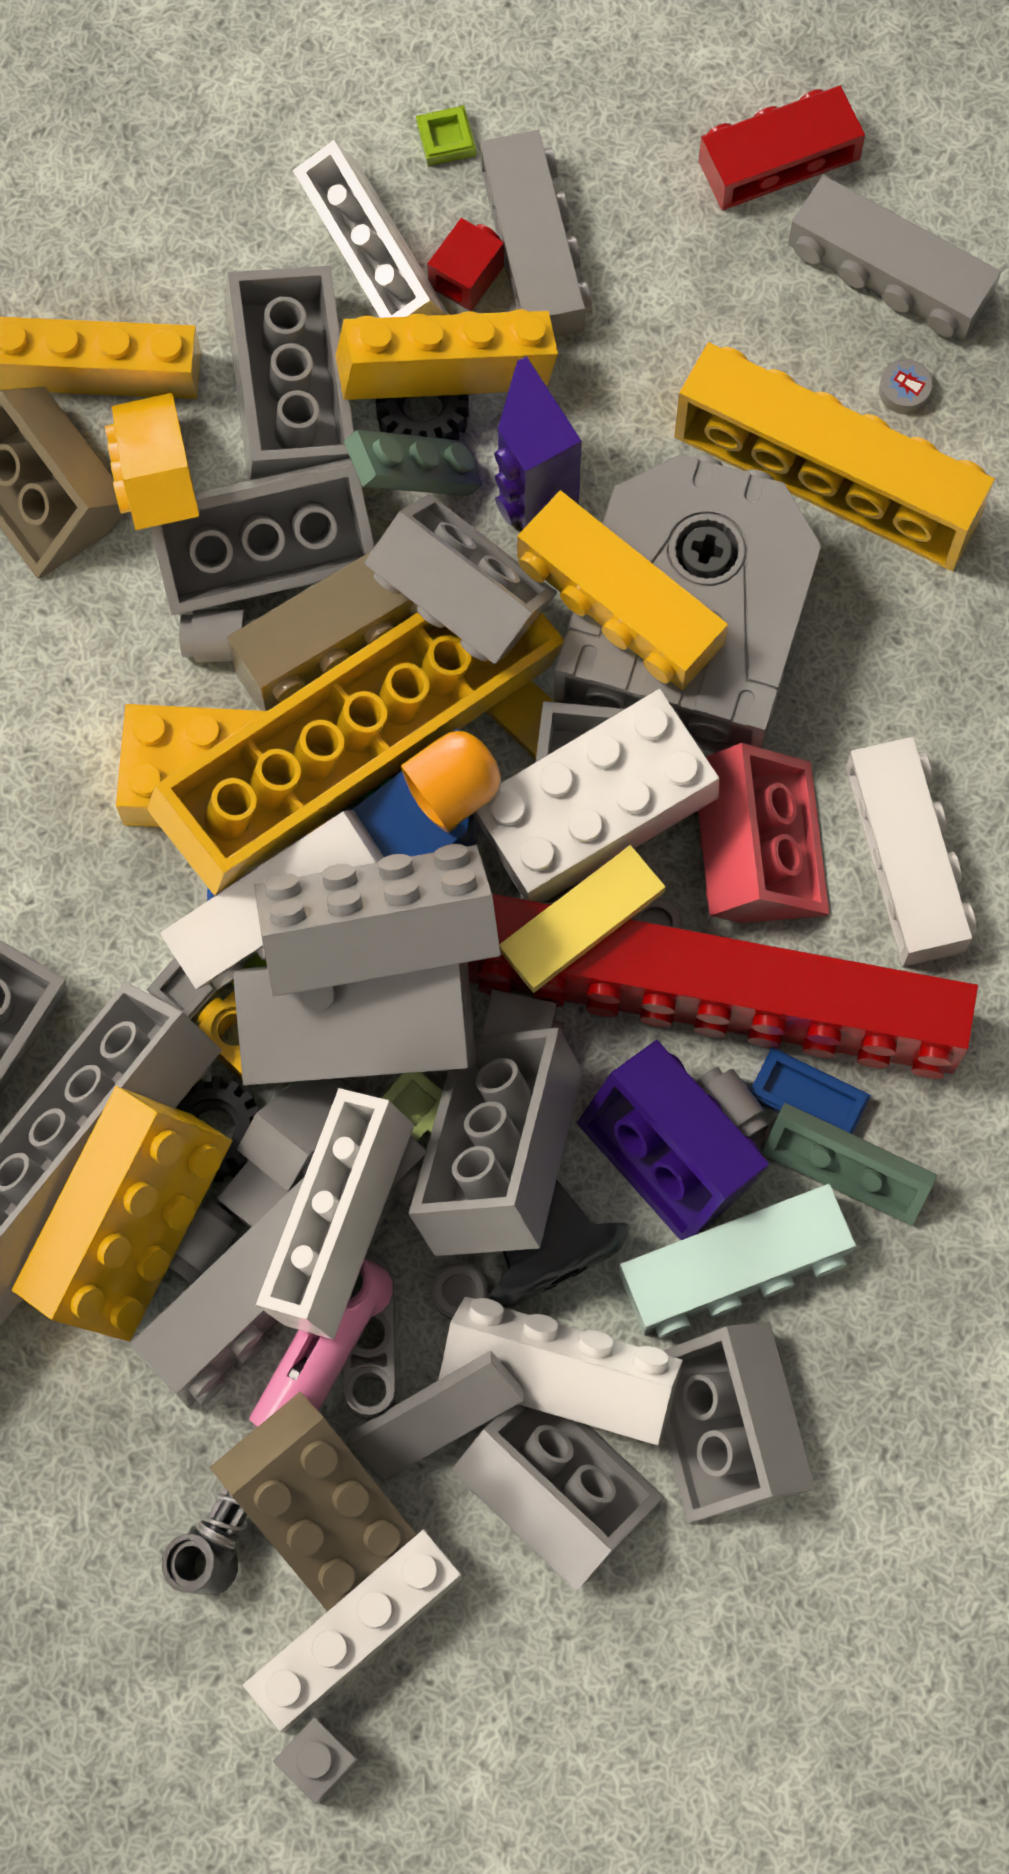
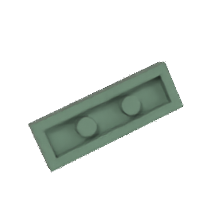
[344,429,483,496]
[761,1102,937,1226]

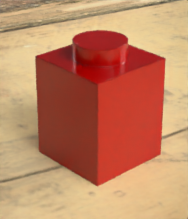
[427,217,505,311]

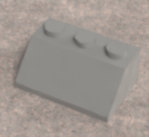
[364,494,558,664]
[663,1322,815,1524]
[451,1404,664,1591]

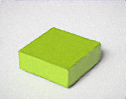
[416,105,476,167]

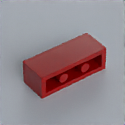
[698,85,865,211]

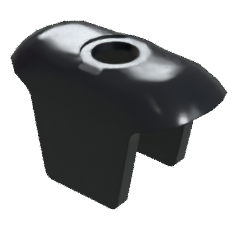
[487,1180,630,1307]

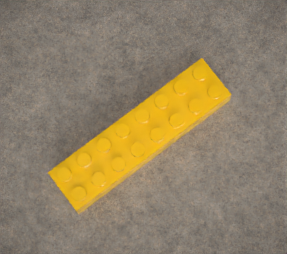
[147,612,564,896]

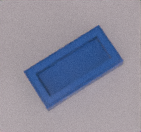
[750,1047,871,1134]

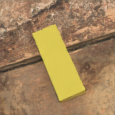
[499,845,666,993]

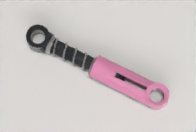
[162,1258,393,1596]

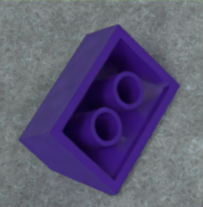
[494,356,582,530]
[576,1039,769,1241]

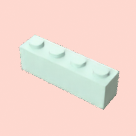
[619,1183,856,1338]

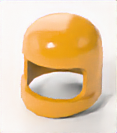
[401,731,501,833]

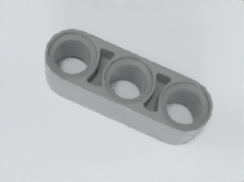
[343,1250,397,1421]

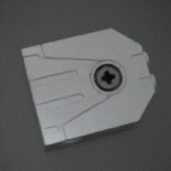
[554,454,821,753]

